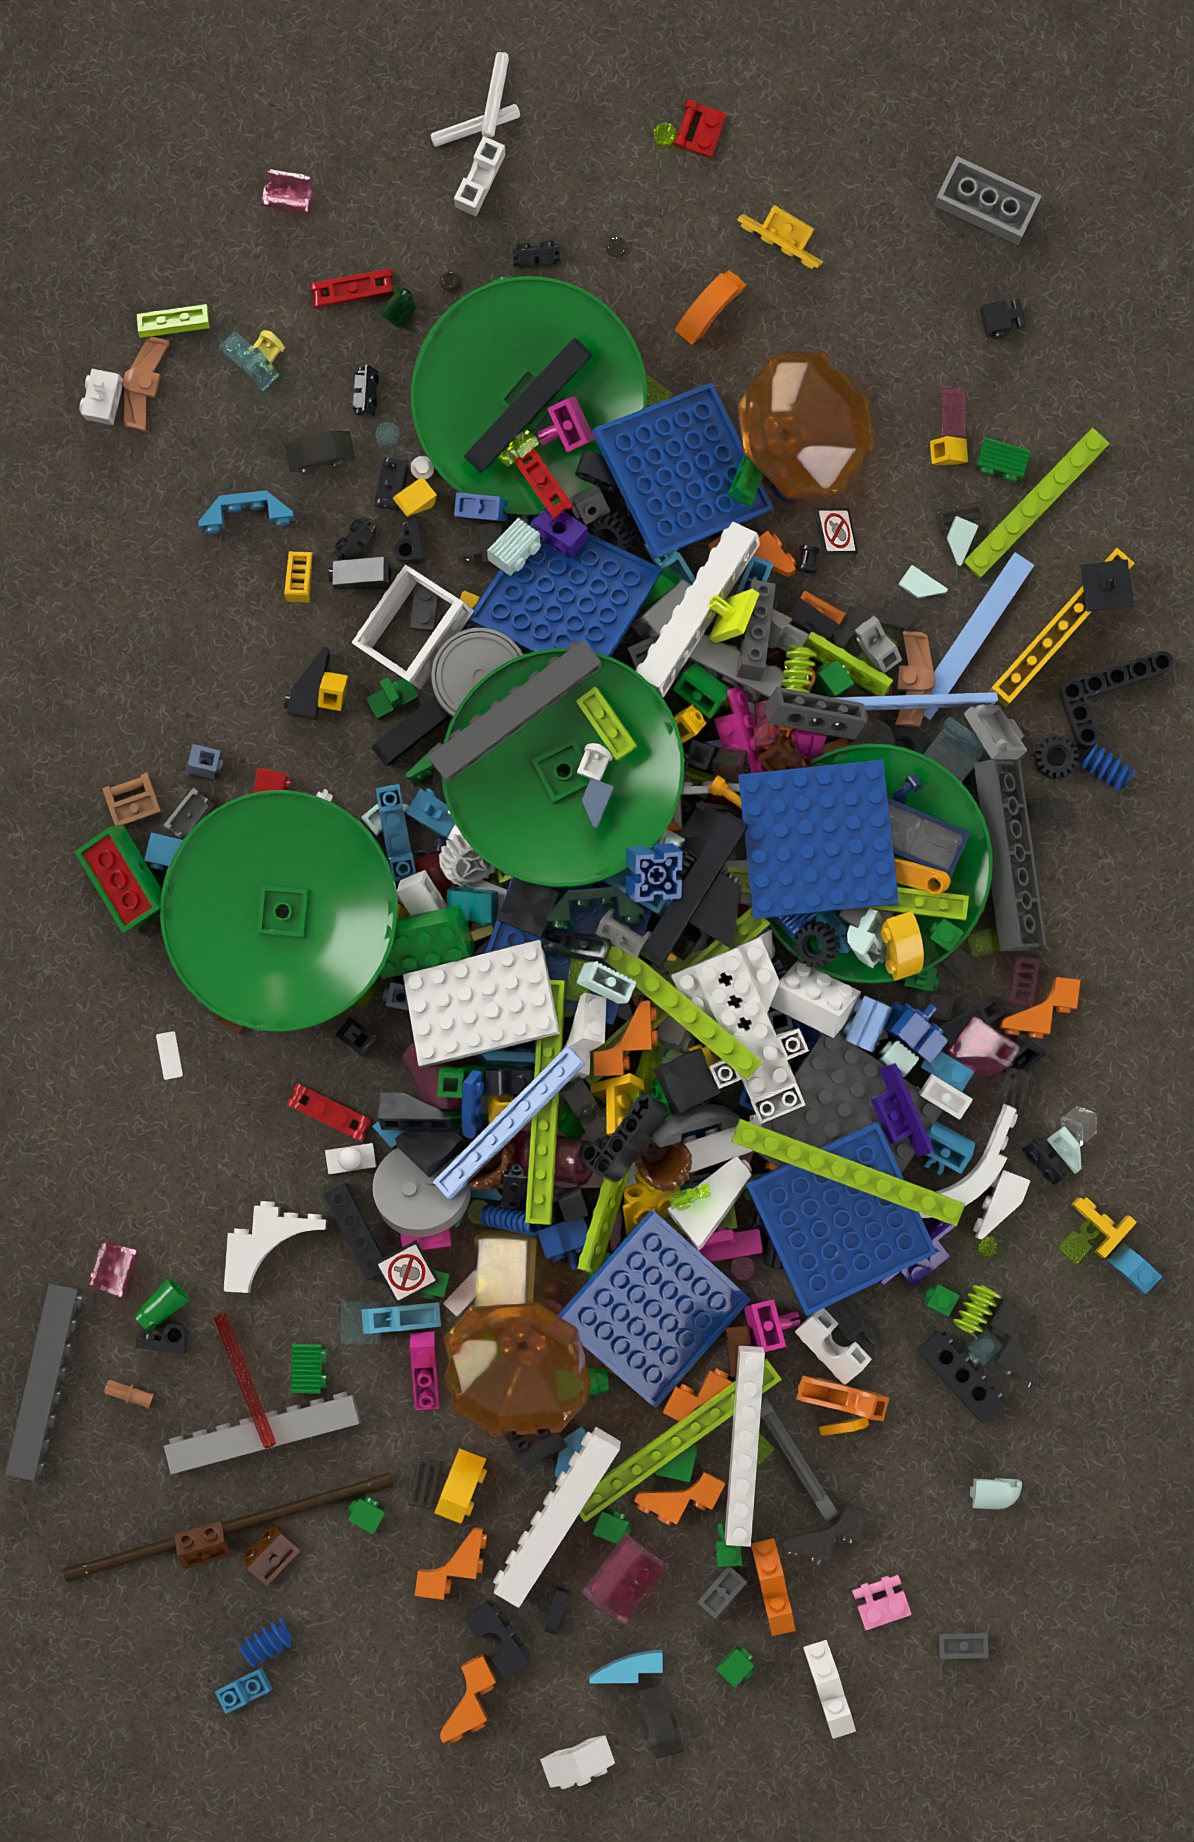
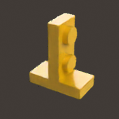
[590,1073,644,1136]
[1071,1198,1137,1258]

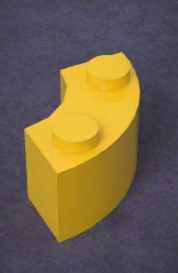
[881,911,924,981]
[435,1448,487,1524]

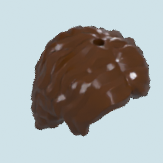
[467,1124,518,1192]
[634,1138,692,1192]

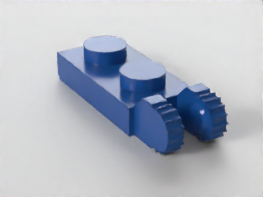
[462,1070,484,1139]

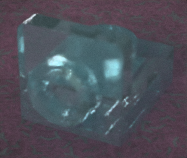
[965,1328,1003,1366]

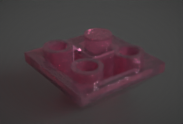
[948,1016,1021,1079]

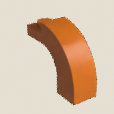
[675,270,746,345]

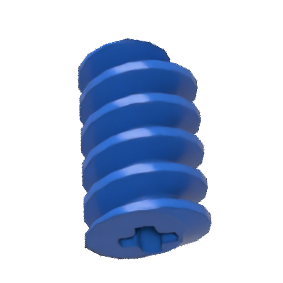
[1082,742,1136,792]
[238,1617,293,1667]

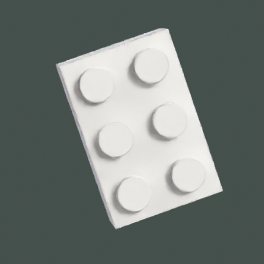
[770,961,861,1038]

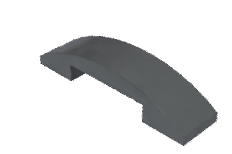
[650,1104,741,1147]

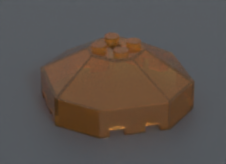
[737,351,875,499]
[443,1302,592,1437]

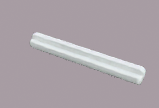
[481,52,509,137]
[431,104,520,147]

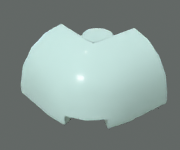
[847,908,886,968]
[970,1478,1022,1510]

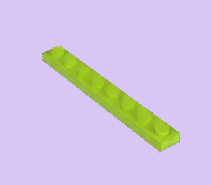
[963,428,1110,579]
[606,944,763,1081]

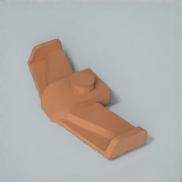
[122,336,170,432]
[895,631,936,727]

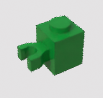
[902,967,940,993]
[715,1523,742,1567]

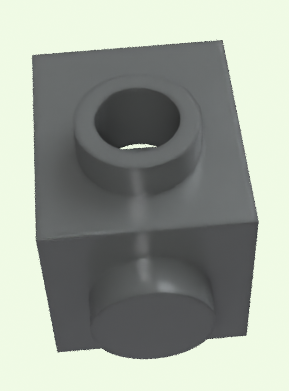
[571,485,611,525]

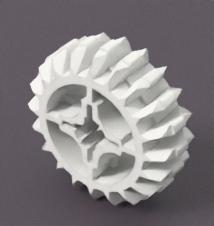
[439,834,496,886]

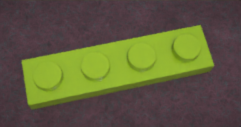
[804,632,893,696]

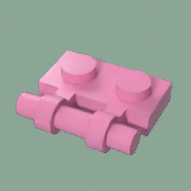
[852,1575,912,1630]

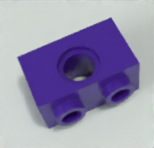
[533,504,588,559]

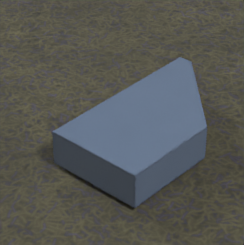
[582,778,614,829]

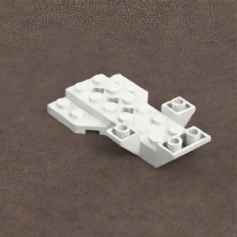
[671,937,809,1124]

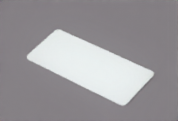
[156,1031,183,1080]
[444,1270,488,1316]

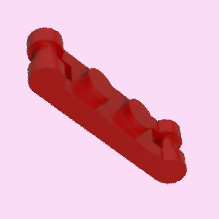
[309,269,395,309]
[512,445,574,520]
[286,1083,373,1142]

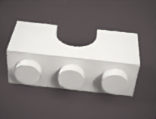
[454,136,505,216]
[795,1308,872,1385]

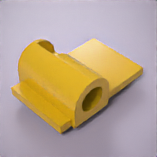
[623,1183,681,1235]

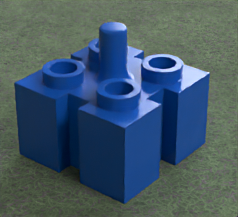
[626,843,682,902]
[884,1002,948,1063]
[538,1217,588,1270]

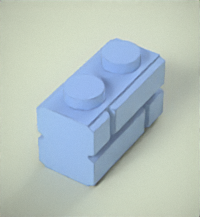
[844,996,893,1052]

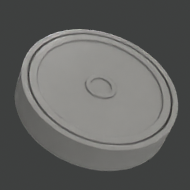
[431,628,523,717]
[373,1148,471,1237]

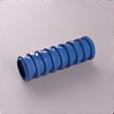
[480,1204,541,1236]

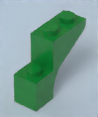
[438,1062,512,1098]

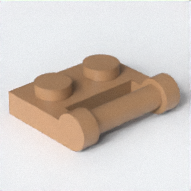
[102,772,162,826]

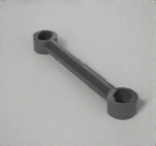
[760,1393,839,1522]

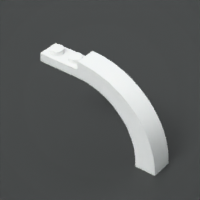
[919,1104,1018,1218]

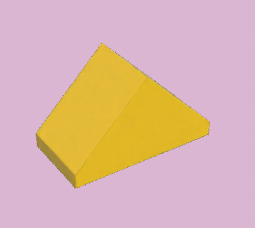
[393,477,437,517]

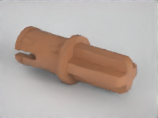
[104,1380,154,1409]

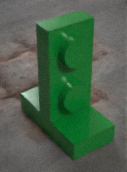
[366,677,419,720]

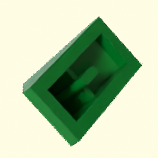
[655,1443,697,1482]

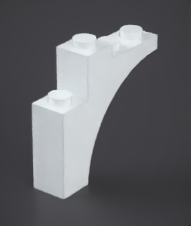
[224,1201,328,1293]

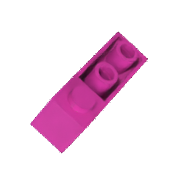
[410,1331,439,1411]

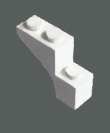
[562,993,606,1083]
[803,1640,856,1739]

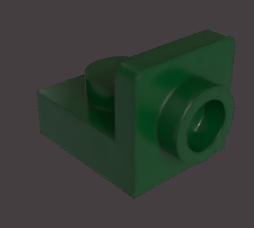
[380,285,417,328]

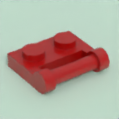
[672,100,727,159]

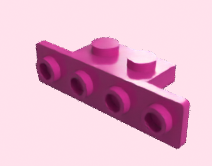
[714,685,768,773]
[685,1227,763,1262]

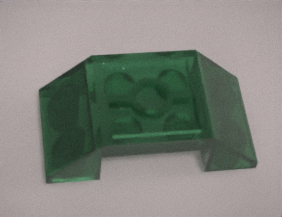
[546,887,647,930]

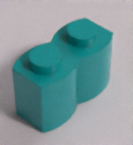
[447,887,498,926]

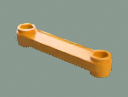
[894,857,950,894]

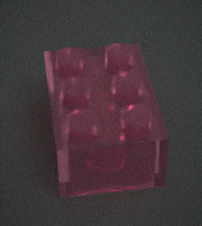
[582,1533,669,1624]

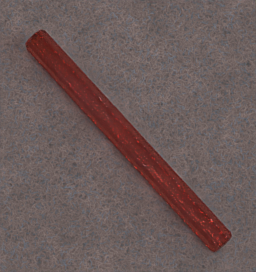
[214,1313,276,1449]

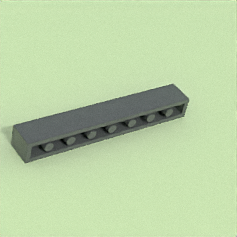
[428,640,602,784]
[5,1283,83,1481]

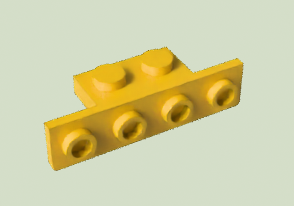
[738,205,823,269]

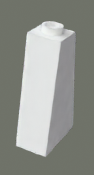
[668,1156,752,1251]

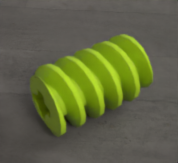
[780,645,817,693]
[953,1285,1002,1338]

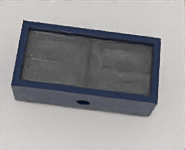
[887,797,970,879]

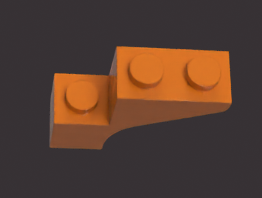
[707,531,796,577]
[999,977,1080,1039]
[594,1001,658,1076]
[662,1368,733,1421]
[796,1376,889,1421]
[633,1471,725,1525]
[415,1527,487,1600]
[751,1538,796,1636]
[440,1653,496,1744]

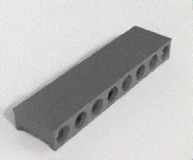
[974,759,1047,952]

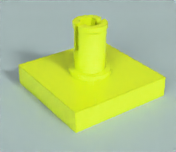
[708,588,760,643]

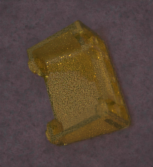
[470,1229,538,1329]

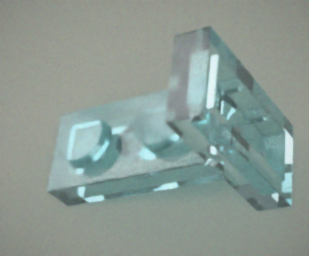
[219,331,279,391]

